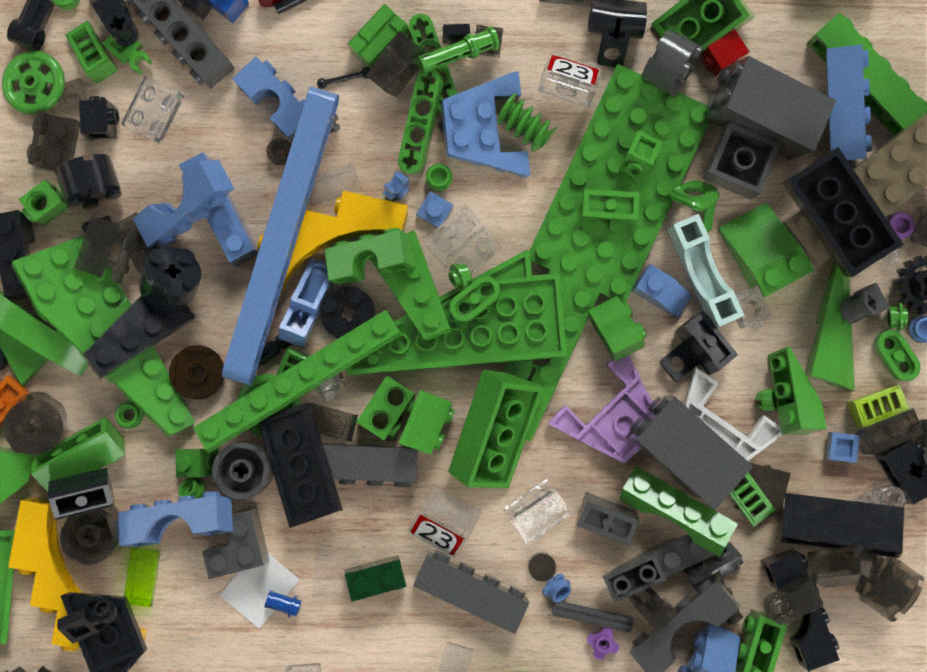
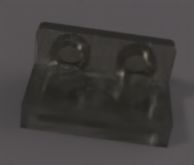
[27,110,80,172]

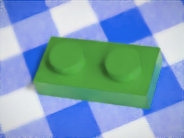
[581,189,640,222]

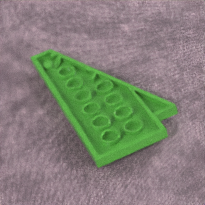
[346,250,567,376]

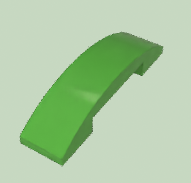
[0,292,89,376]

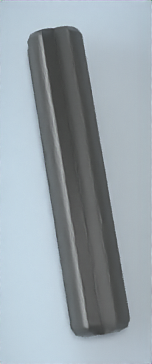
[551,601,633,633]

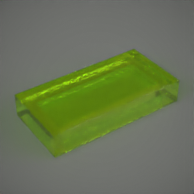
[124,547,161,608]

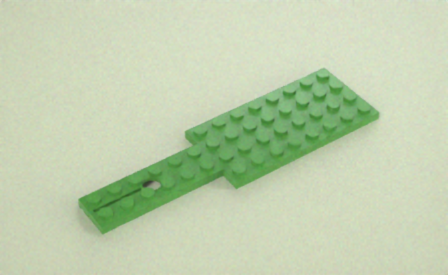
[502,64,710,442]

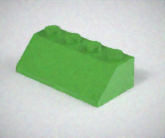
[448,370,544,488]

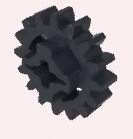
[893,255,927,315]

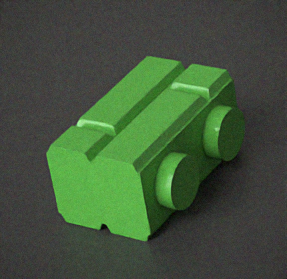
[347,4,409,72]

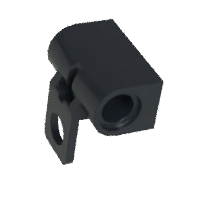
[588,0,647,67]
[660,311,738,382]

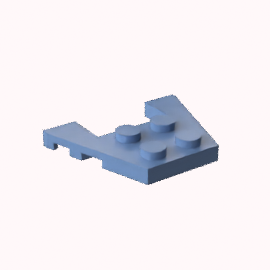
[440,71,530,178]

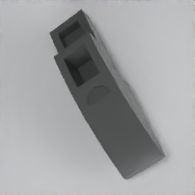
[602,534,714,603]

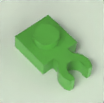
[102,34,153,75]

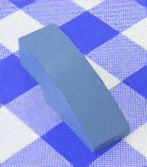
[278,258,332,348]

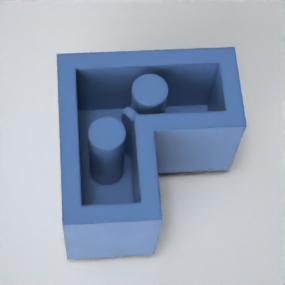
[677,623,740,672]

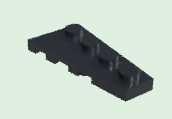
[83,296,196,379]

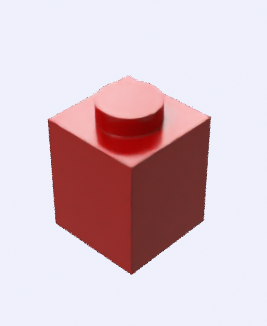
[702,29,750,77]

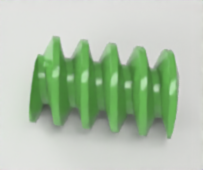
[497,93,558,152]

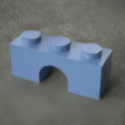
[232,57,305,143]

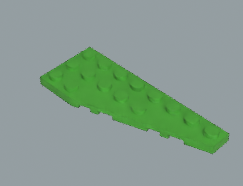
[11,235,195,437]

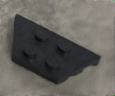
[61,592,147,672]

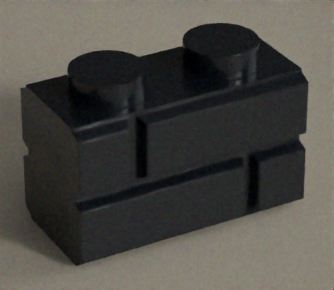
[48,467,114,520]

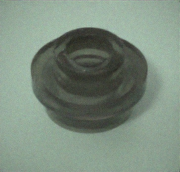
[266,138,292,166]

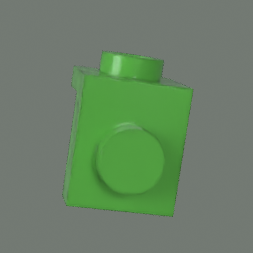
[175,448,219,477]

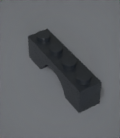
[761,549,840,671]

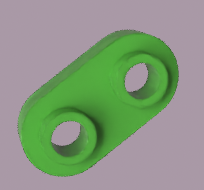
[450,276,501,322]
[874,330,921,381]

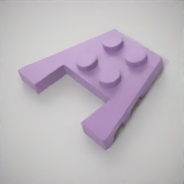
[547,355,652,464]

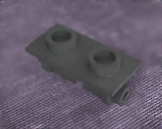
[683,542,744,591]

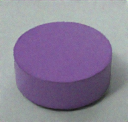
[887,212,915,240]

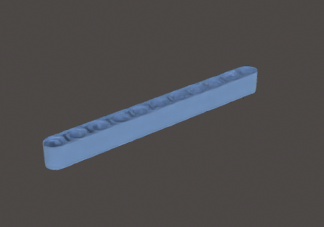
[222,86,339,386]

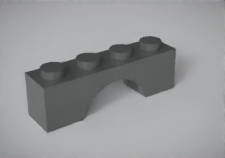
[630,578,740,672]

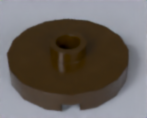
[169,345,225,400]

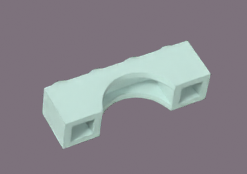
[667,214,745,327]

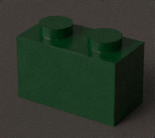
[345,555,407,602]

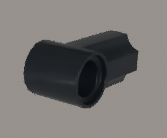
[7,0,55,51]

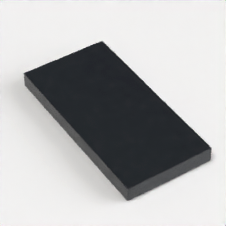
[258,403,343,528]

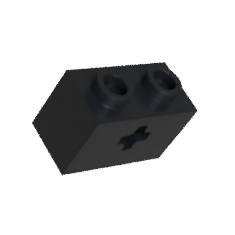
[874,438,927,505]

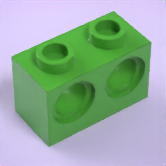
[356,376,416,440]

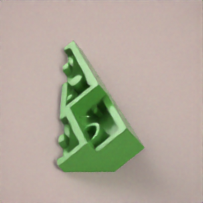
[805,261,855,391]

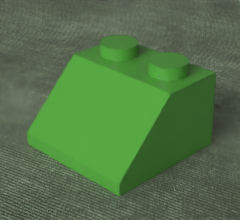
[399,390,455,454]

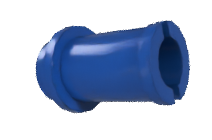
[264,590,302,618]

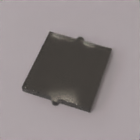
[734,463,790,520]

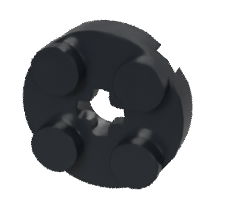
[320,286,376,339]

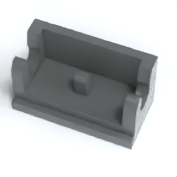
[577,492,640,546]

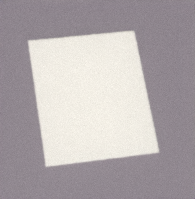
[219,553,300,629]

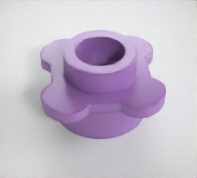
[587,627,619,660]

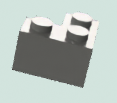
[202,507,269,579]

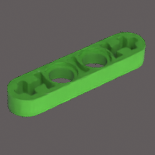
[409,13,458,115]
[398,69,443,175]

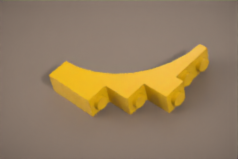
[257,191,409,294]
[8,498,147,651]

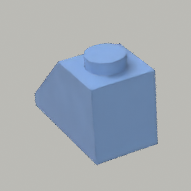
[631,264,692,319]

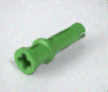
[416,26,500,74]

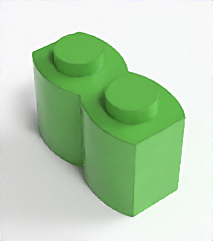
[588,296,647,362]

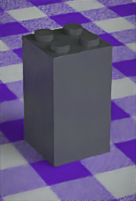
[705,56,836,159]
[628,396,753,510]

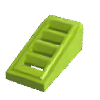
[847,384,909,428]

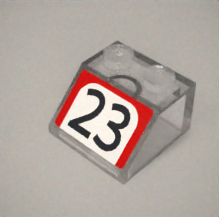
[538,52,602,108]
[407,483,482,559]

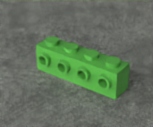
[735,609,788,672]

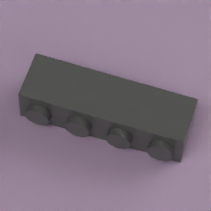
[323,443,418,487]
[413,550,529,634]

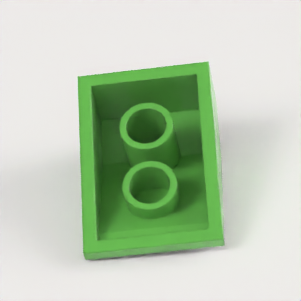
[651,0,755,56]
[717,203,814,299]

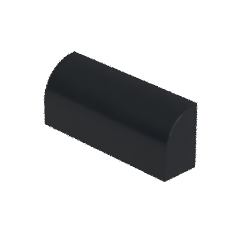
[781,493,904,558]

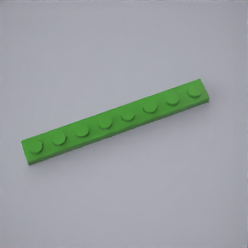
[193,310,401,453]

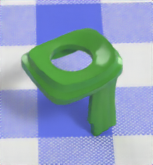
[668,180,720,233]

